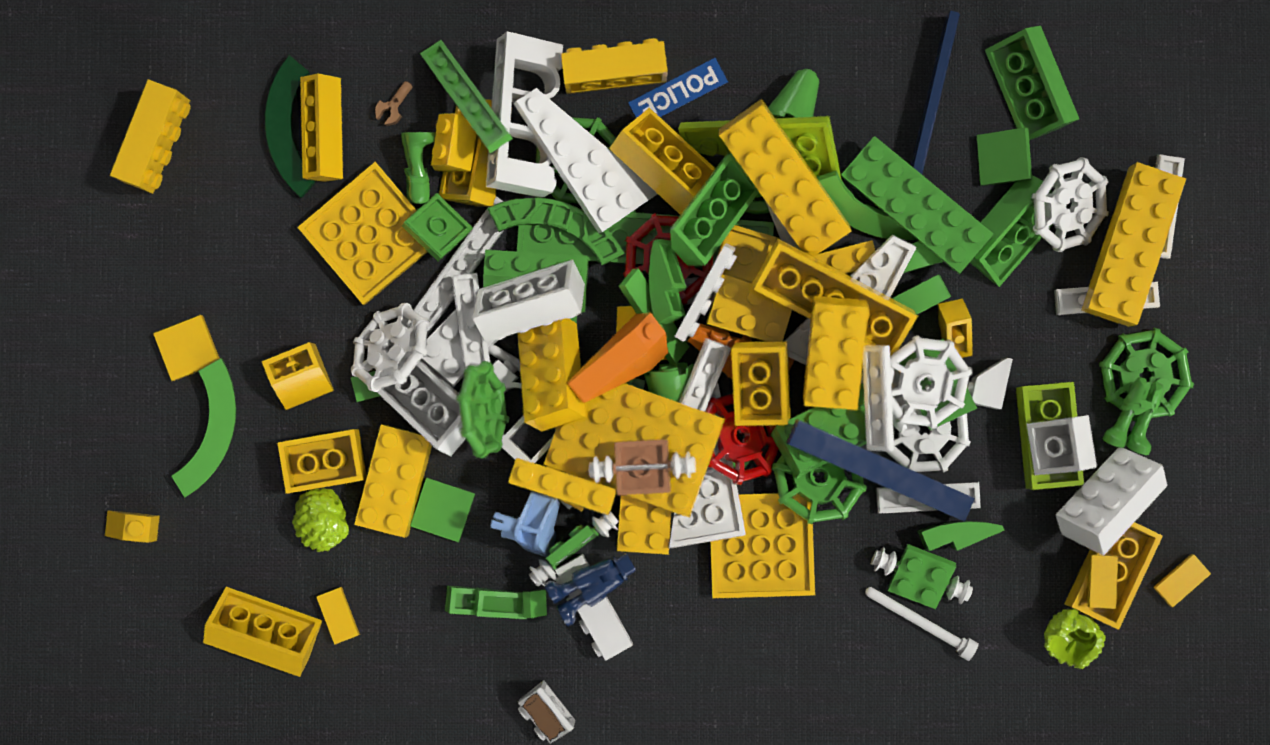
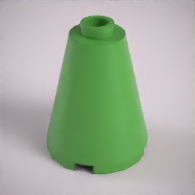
[768,69,819,119]
[644,362,694,402]

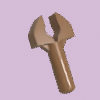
[375,81,412,126]

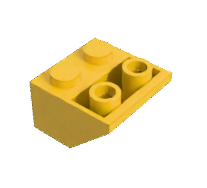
[262,342,334,410]

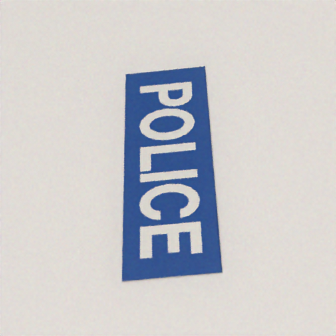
[628,58,728,118]

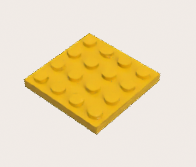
[298,162,428,305]
[710,493,815,598]

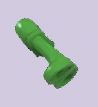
[402,132,435,204]
[1103,377,1164,455]

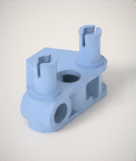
[491,491,560,557]

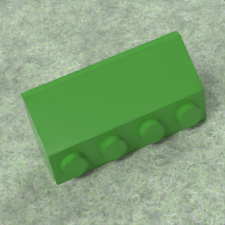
[985,26,1079,141]
[670,153,759,266]
[970,175,1053,287]
[483,250,589,313]

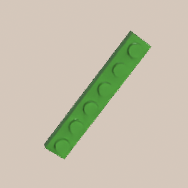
[420,40,512,153]

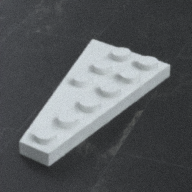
[513,88,657,234]
[784,235,917,365]
[669,384,746,549]

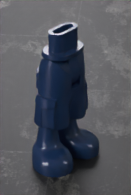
[544,553,636,626]

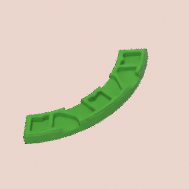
[817,171,917,240]
[487,198,625,266]
[172,358,236,498]

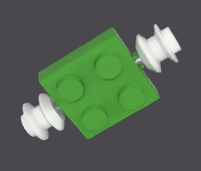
[529,511,619,587]
[871,544,973,609]

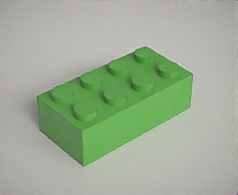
[771,383,866,479]

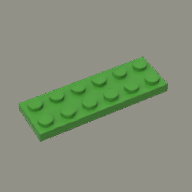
[841,136,994,274]

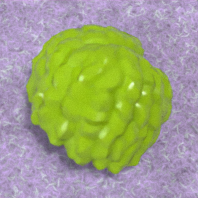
[292,488,349,552]
[1044,608,1106,669]

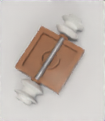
[589,440,696,495]

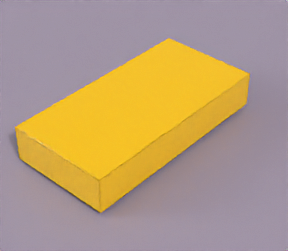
[1087,554,1118,609]
[1153,554,1211,607]
[317,587,360,645]

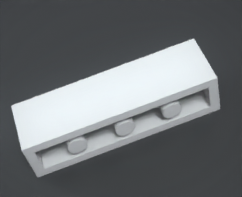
[555,554,633,661]

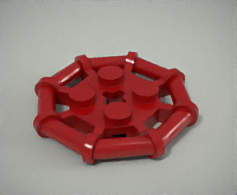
[623,213,713,305]
[705,393,779,485]

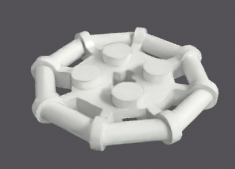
[1032,157,1109,252]
[351,303,429,392]
[890,336,972,429]
[886,396,971,473]

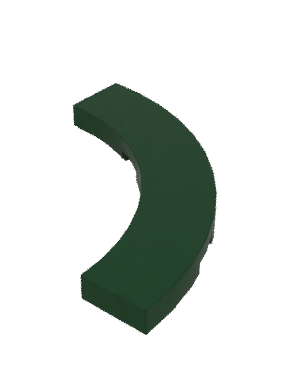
[265,55,316,198]

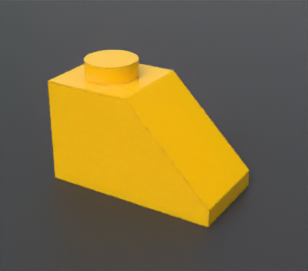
[938,299,972,358]
[105,511,159,543]

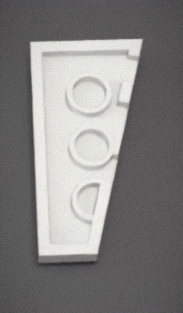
[675,243,737,341]

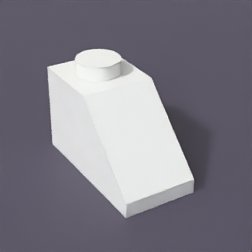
[967,358,1012,410]

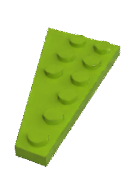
[678,116,842,180]

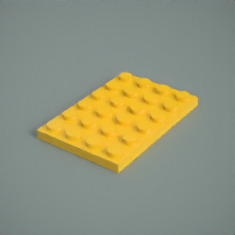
[544,383,725,518]

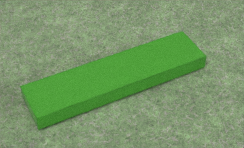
[619,269,689,364]

